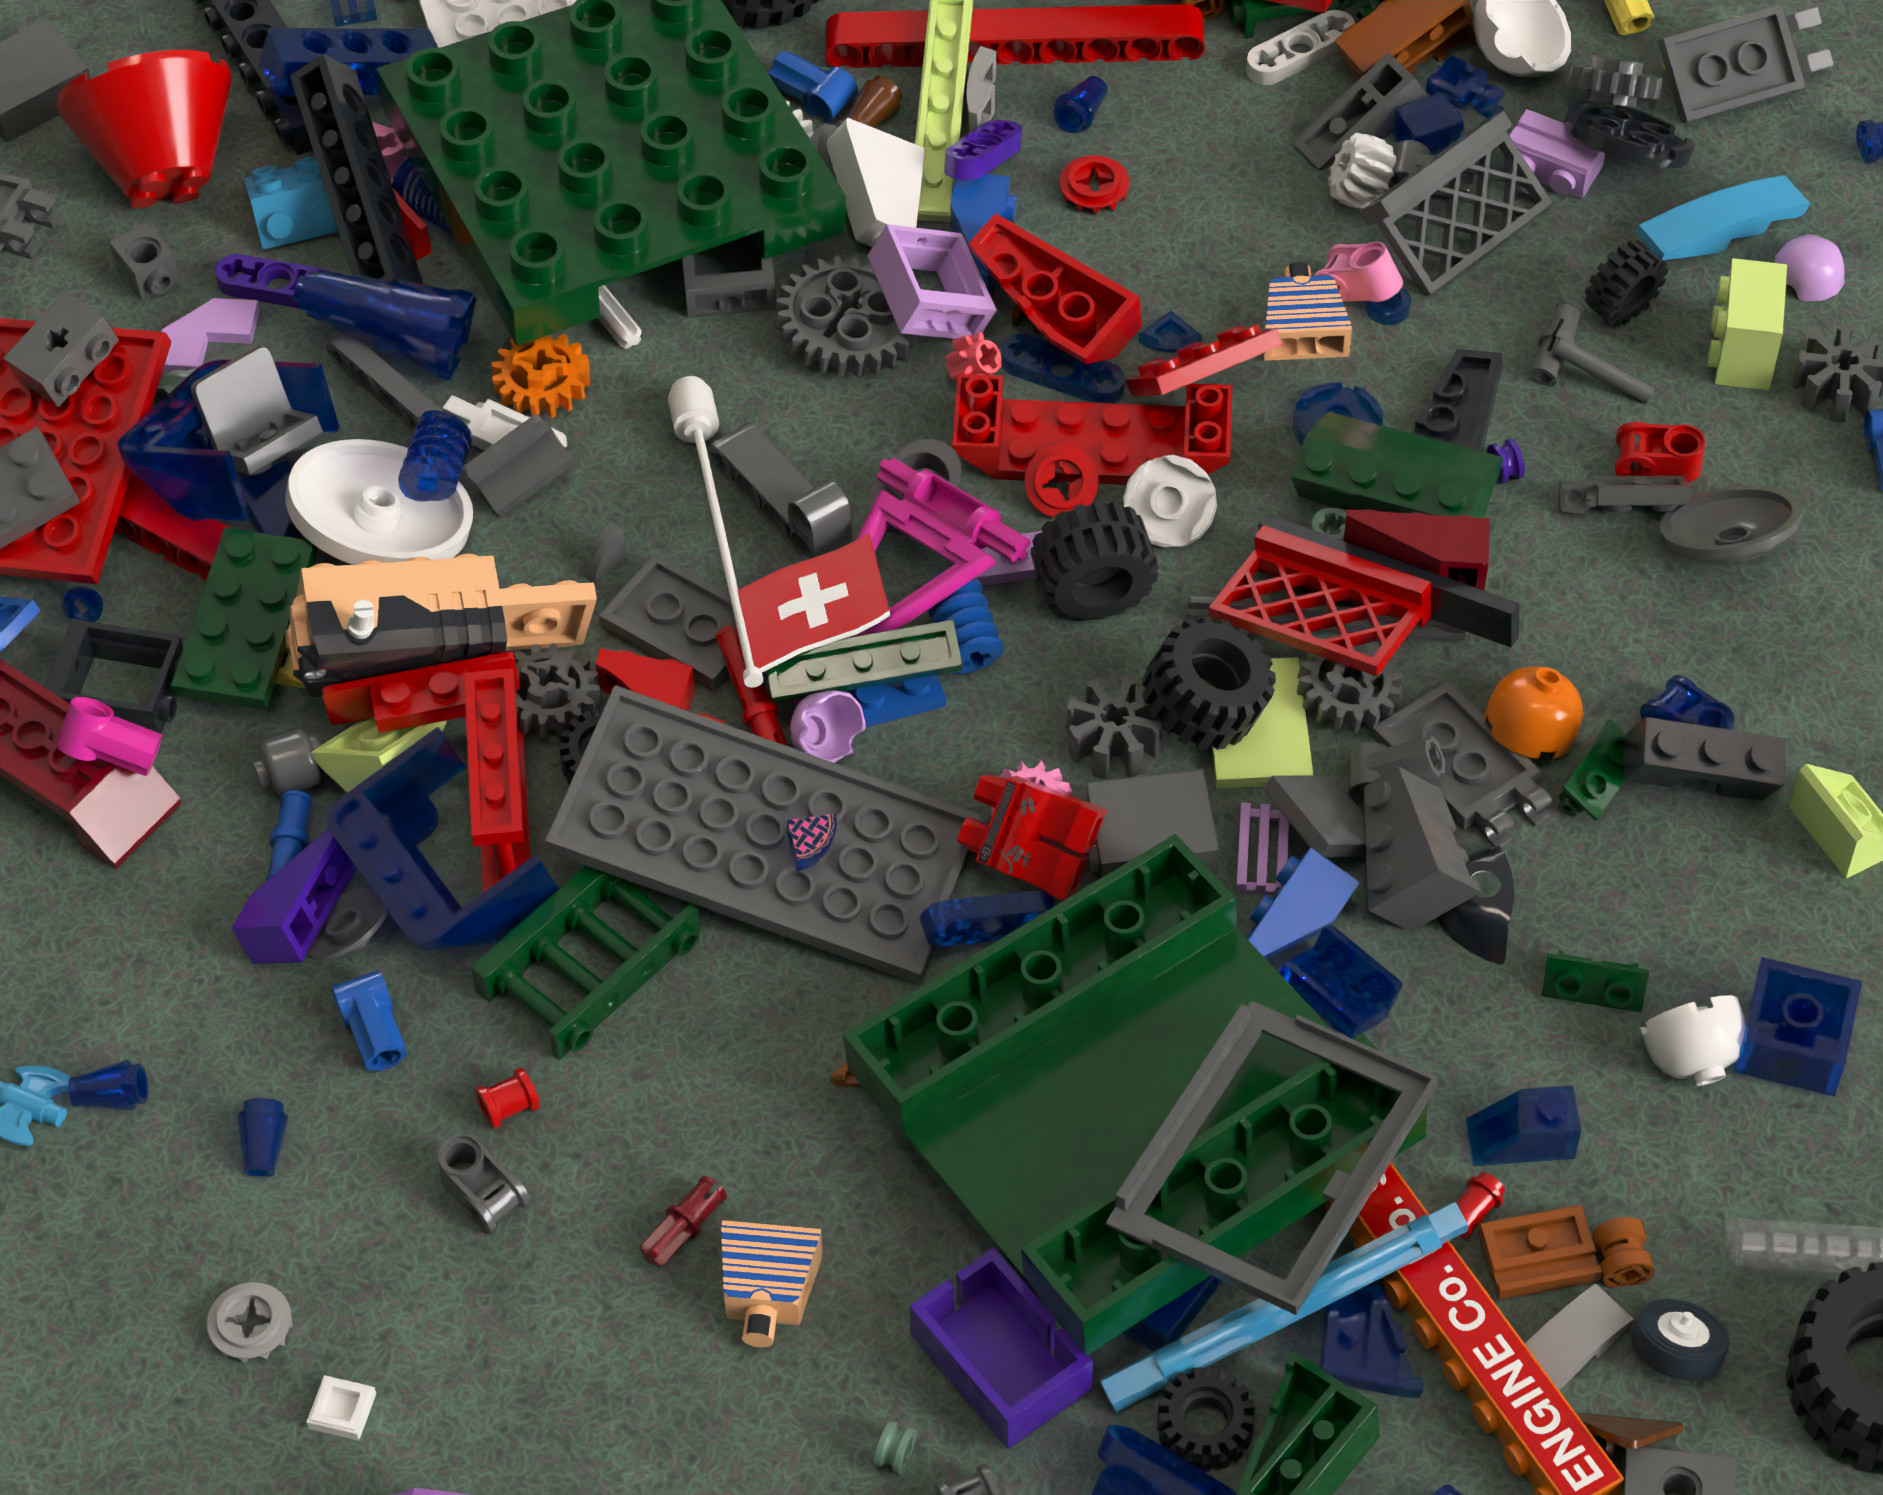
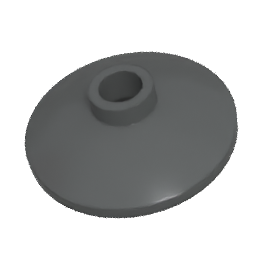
[306,886,389,961]

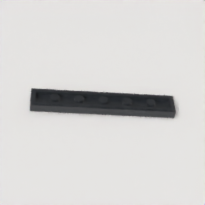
[1258,514,1519,648]

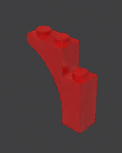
[595,648,724,724]

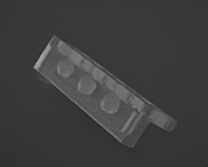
[1723,1217,1883,1279]

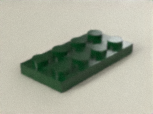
[171,527,318,710]

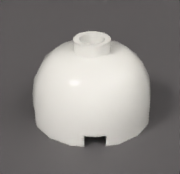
[1640,995,1747,1086]

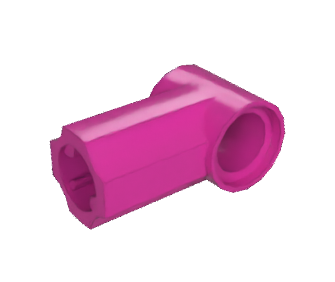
[56,697,162,776]

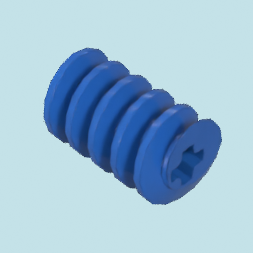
[927,570,1004,674]

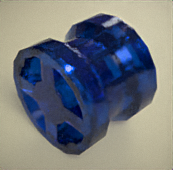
[1856,120,1883,164]

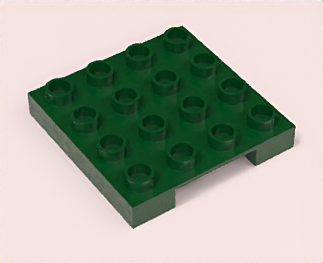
[376,0,846,346]
[842,834,1427,1356]

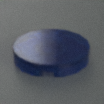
[1292,382,1383,445]

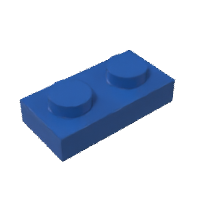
[842,675,946,728]

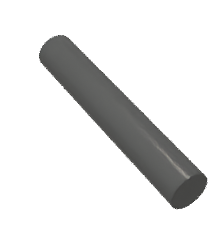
[1552,337,1655,404]

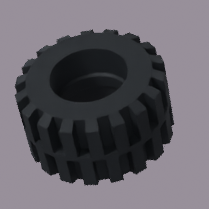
[1030,501,1159,621]
[1142,617,1276,750]

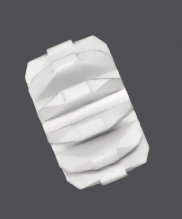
[1328,133,1396,209]

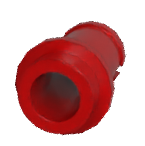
[1456,1172,1505,1240]

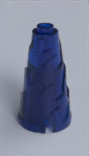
[293,269,476,381]

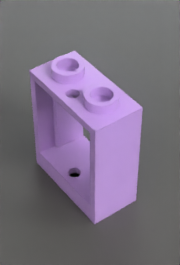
[868,224,996,339]

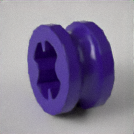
[1487,438,1525,484]

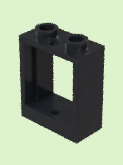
[44,619,184,734]

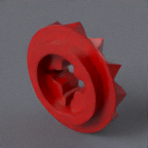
[1059,155,1129,215]
[1025,444,1099,518]

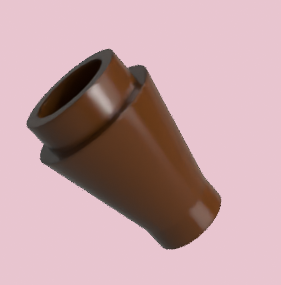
[844,75,903,128]

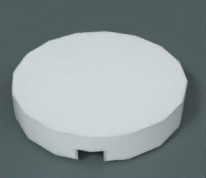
[1123,455,1217,549]

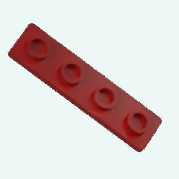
[322,652,520,733]

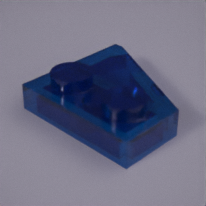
[1319,1284,1424,1399]

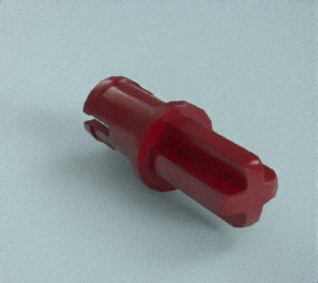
[640,1176,727,1267]

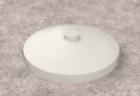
[285,439,473,565]

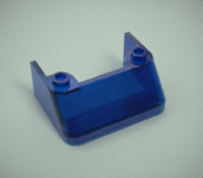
[117,359,340,521]
[327,727,560,950]

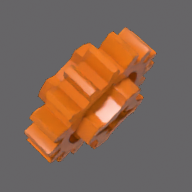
[491,333,591,418]

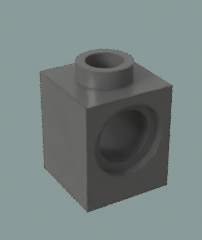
[109,222,180,301]

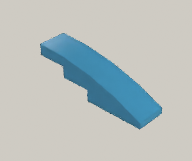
[1635,175,1810,261]

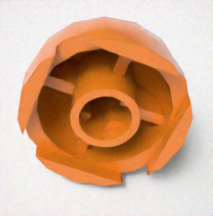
[1483,666,1584,759]

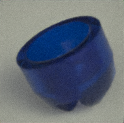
[61,586,103,622]

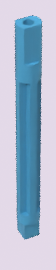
[1099,1202,1468,1413]

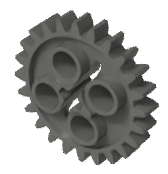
[775,256,917,378]

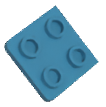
[243,156,339,249]

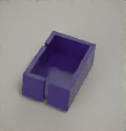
[909,1248,1093,1449]

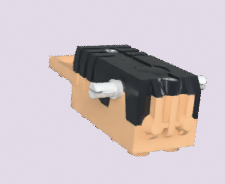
[285,554,597,697]

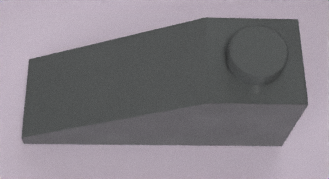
[1293,52,1431,171]

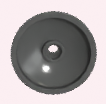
[1660,485,1803,565]

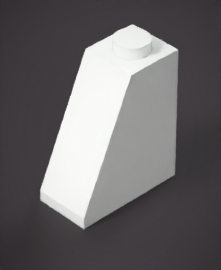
[827,118,925,247]

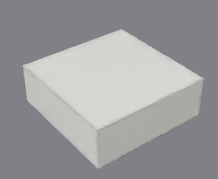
[307,1375,376,1441]

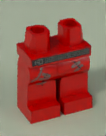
[957,774,1108,901]

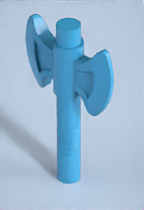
[0,1066,77,1146]

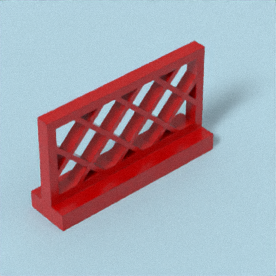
[1208,525,1432,676]

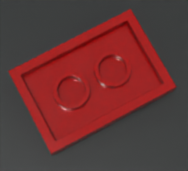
[1125,324,1283,396]

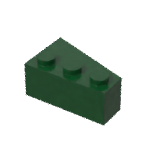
[1236,1350,1380,1495]

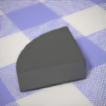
[583,522,627,585]

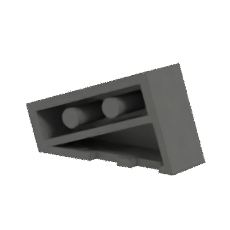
[1364,766,1482,930]

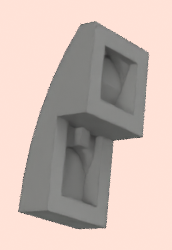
[967,46,996,134]
[1525,1284,1635,1390]

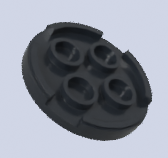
[1563,100,1695,168]

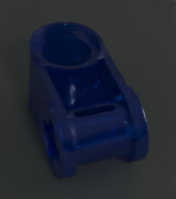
[1640,675,1735,730]

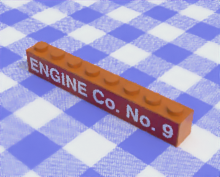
[1325,1163,1624,1495]

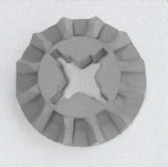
[207,1282,293,1364]

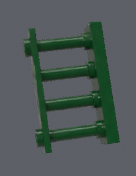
[471,866,700,1060]

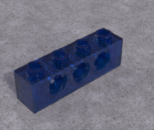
[259,28,439,96]

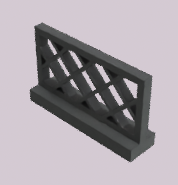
[1359,111,1553,296]

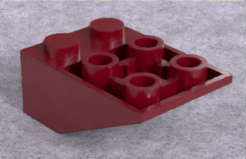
[1343,509,1490,591]

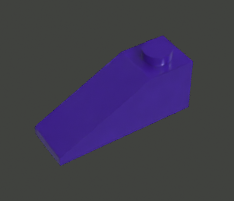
[232,824,361,964]

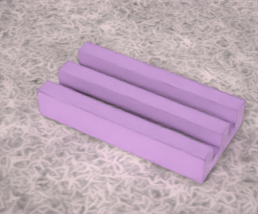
[1236,802,1289,895]

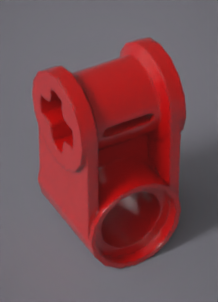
[1615,422,1706,483]

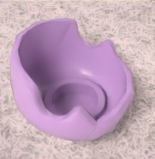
[1775,234,1844,302]
[790,690,865,763]

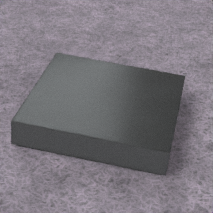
[1263,776,1366,857]

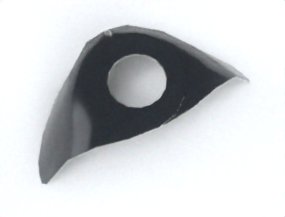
[1437,846,1514,965]

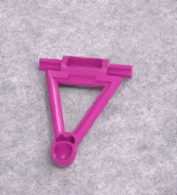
[789,458,1031,704]

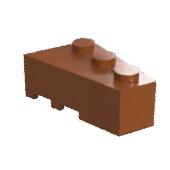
[1334,0,1477,80]

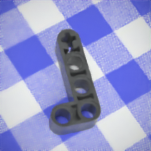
[708,422,852,559]

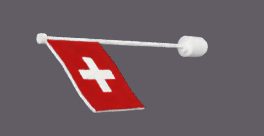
[668,376,890,688]

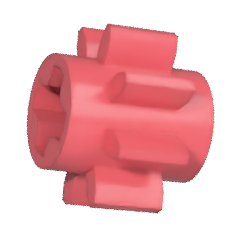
[945,332,1002,382]

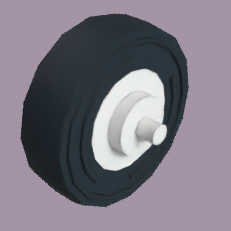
[1631,1298,1729,1381]

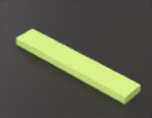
[915,0,973,222]

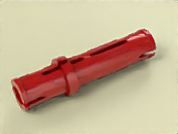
[714,625,789,747]

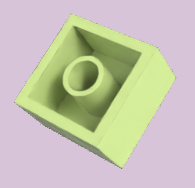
[1708,258,1787,390]

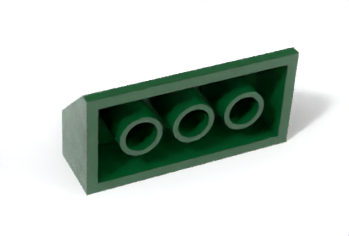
[1291,412,1504,518]

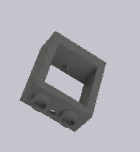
[682,235,776,318]

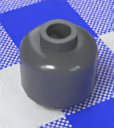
[252,727,324,797]

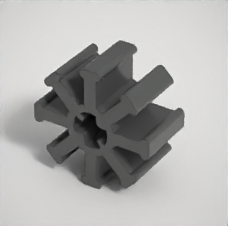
[1793,325,1883,422]
[1066,676,1163,779]

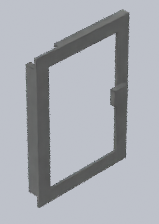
[1106,1001,1438,1315]

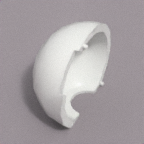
[1472,0,1571,78]

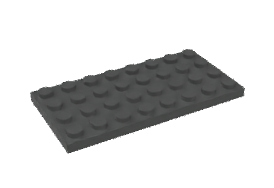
[544,685,981,984]

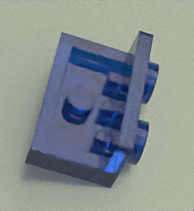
[1279,924,1403,1039]

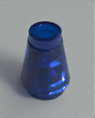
[1053,76,1108,133]
[68,1060,149,1110]
[237,1098,289,1177]

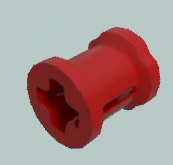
[474,1067,540,1130]

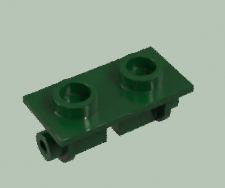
[1559,719,1626,821]
[1541,950,1649,1012]

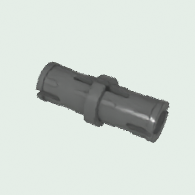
[1529,299,1585,387]

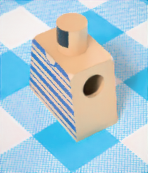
[1263,262,1352,361]
[721,1220,823,1348]

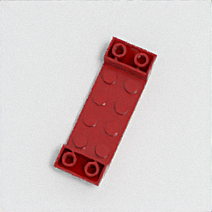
[952,374,1233,485]

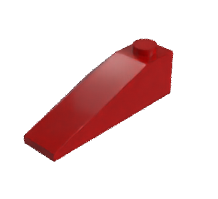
[968,213,1142,364]

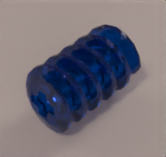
[398,410,473,502]

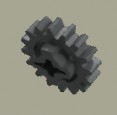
[1565,56,1663,107]
[1296,638,1402,733]
[514,644,600,738]

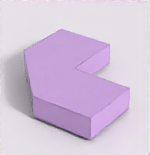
[161,298,260,374]

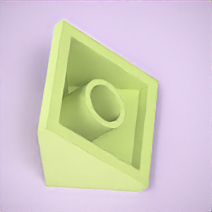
[311,718,447,806]
[1789,764,1883,878]

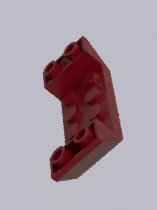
[0,659,182,869]

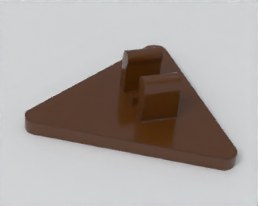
[1576,1412,1683,1459]

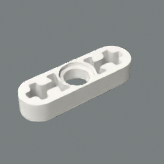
[1246,10,1355,85]

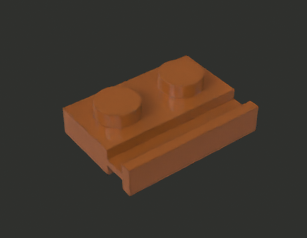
[1478,1205,1602,1300]

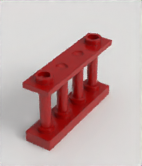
[464,668,533,901]

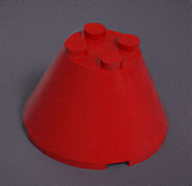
[57,50,232,209]

